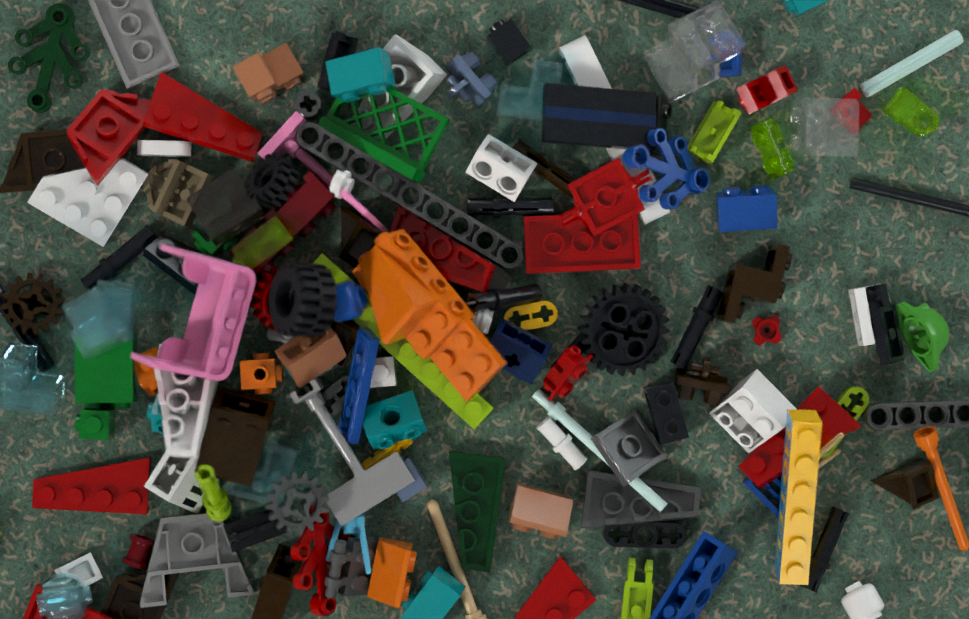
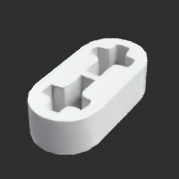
[137,140,192,157]

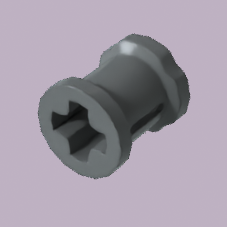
[295,91,323,119]

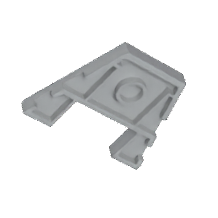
[140,513,253,608]

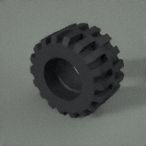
[269,262,337,337]

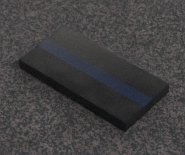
[542,83,656,151]

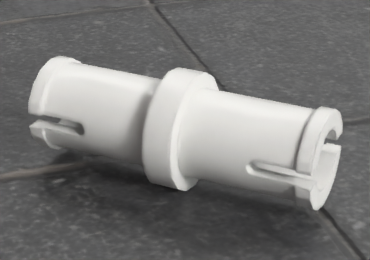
[536,416,588,470]

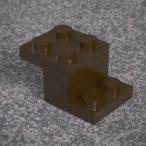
[716,244,792,324]

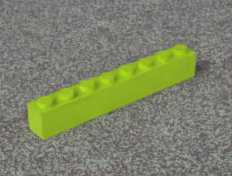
[312,253,494,430]

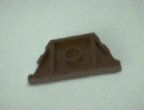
[0,129,85,194]
[101,573,180,619]

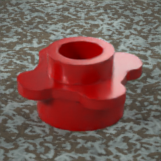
[752,316,782,345]

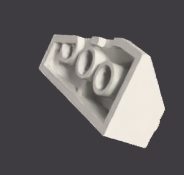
[351,35,447,140]
[154,344,219,458]

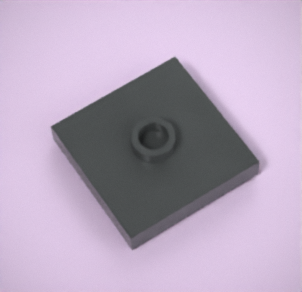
[591,409,667,487]

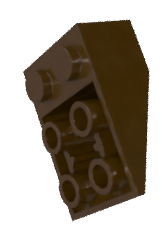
[195,388,276,487]

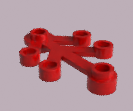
[290,504,351,616]

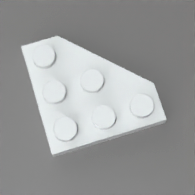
[27,158,148,247]

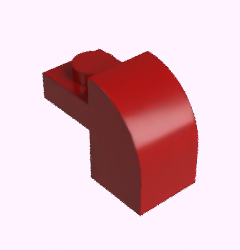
[736,66,798,114]

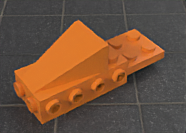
[352,229,507,402]

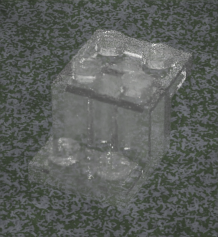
[643,0,746,103]

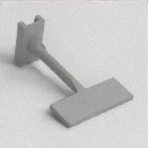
[290,377,415,526]

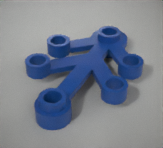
[623,128,710,210]

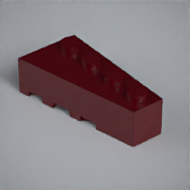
[229,171,338,277]

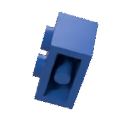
[716,185,777,232]

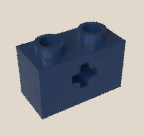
[489,318,553,385]

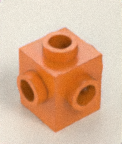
[240,353,283,394]

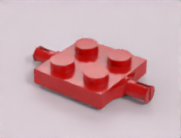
[560,158,653,236]

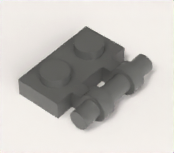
[324,537,378,598]

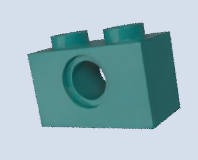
[363,390,427,450]

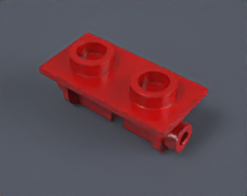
[543,346,594,401]

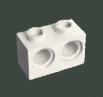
[465,134,538,202]

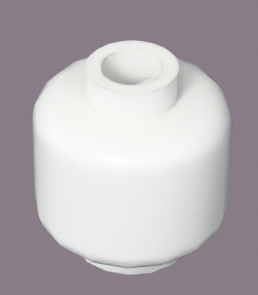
[841,581,884,619]

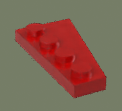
[143,72,263,162]
[738,386,861,488]

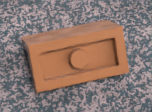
[275,327,347,388]

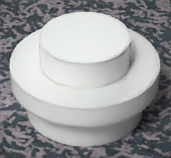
[329,170,354,199]

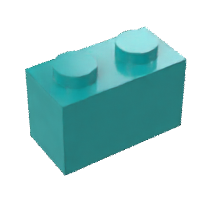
[326,47,395,102]
[400,566,466,619]

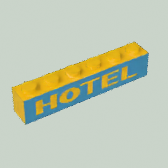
[775,410,822,585]

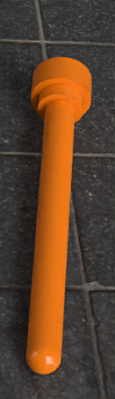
[913,426,969,551]

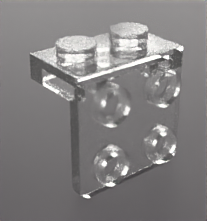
[790,98,859,158]

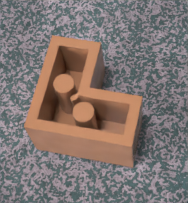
[232,43,305,105]

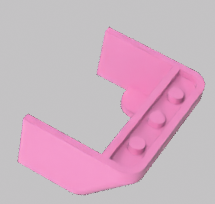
[130,244,256,381]

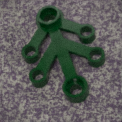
[8,3,90,113]

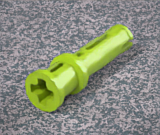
[195,465,232,522]

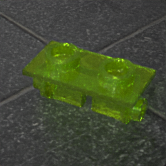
[750,118,795,180]
[231,216,293,269]

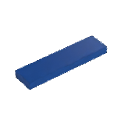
[339,327,380,444]

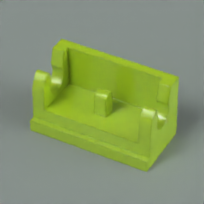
[687,100,742,164]

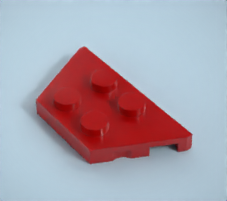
[66,89,151,186]

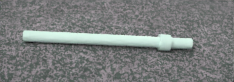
[532,389,668,512]

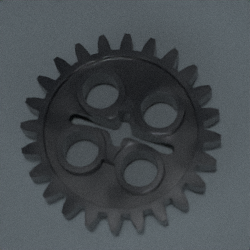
[577,283,670,376]

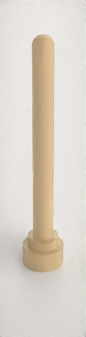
[427,499,487,619]

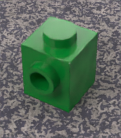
[75,408,116,440]

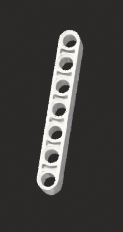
[559,35,670,225]

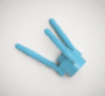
[326,513,371,574]

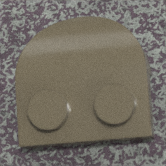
[143,159,214,228]

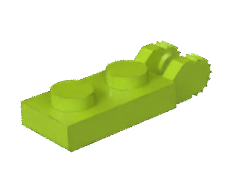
[620,557,654,619]

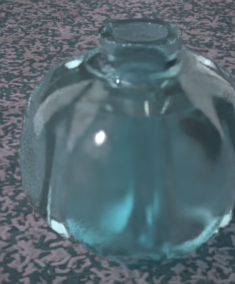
[37,573,93,619]

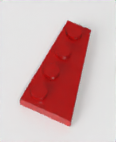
[389,206,495,293]
[32,457,151,514]
[513,555,596,619]

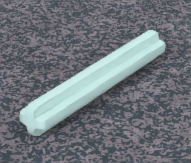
[860,30,964,97]

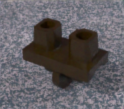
[675,356,729,406]

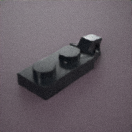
[866,284,905,366]

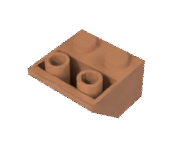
[508,483,573,540]

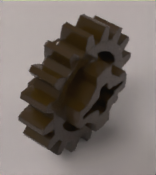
[1,272,65,336]

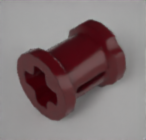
[122,533,155,569]

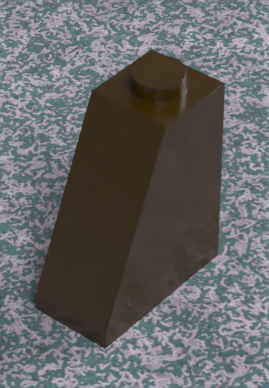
[251,544,303,619]

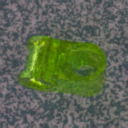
[882,86,940,137]

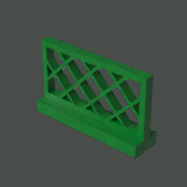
[318,88,451,183]

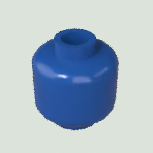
[334,281,367,322]

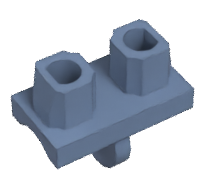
[445,52,497,108]

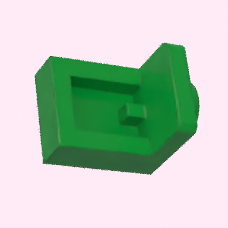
[192,222,239,255]

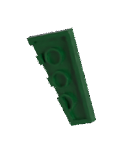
[449,450,506,572]

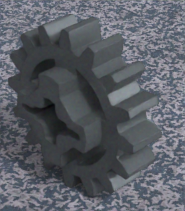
[265,470,329,535]

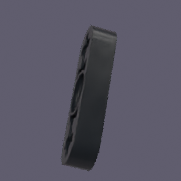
[603,521,687,549]

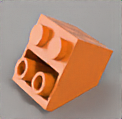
[367,537,417,608]

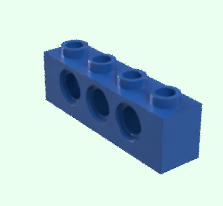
[649,531,738,619]

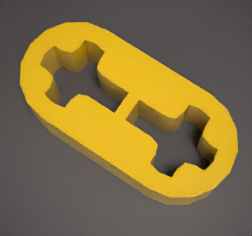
[504,301,558,330]

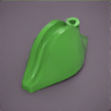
[895,302,950,373]

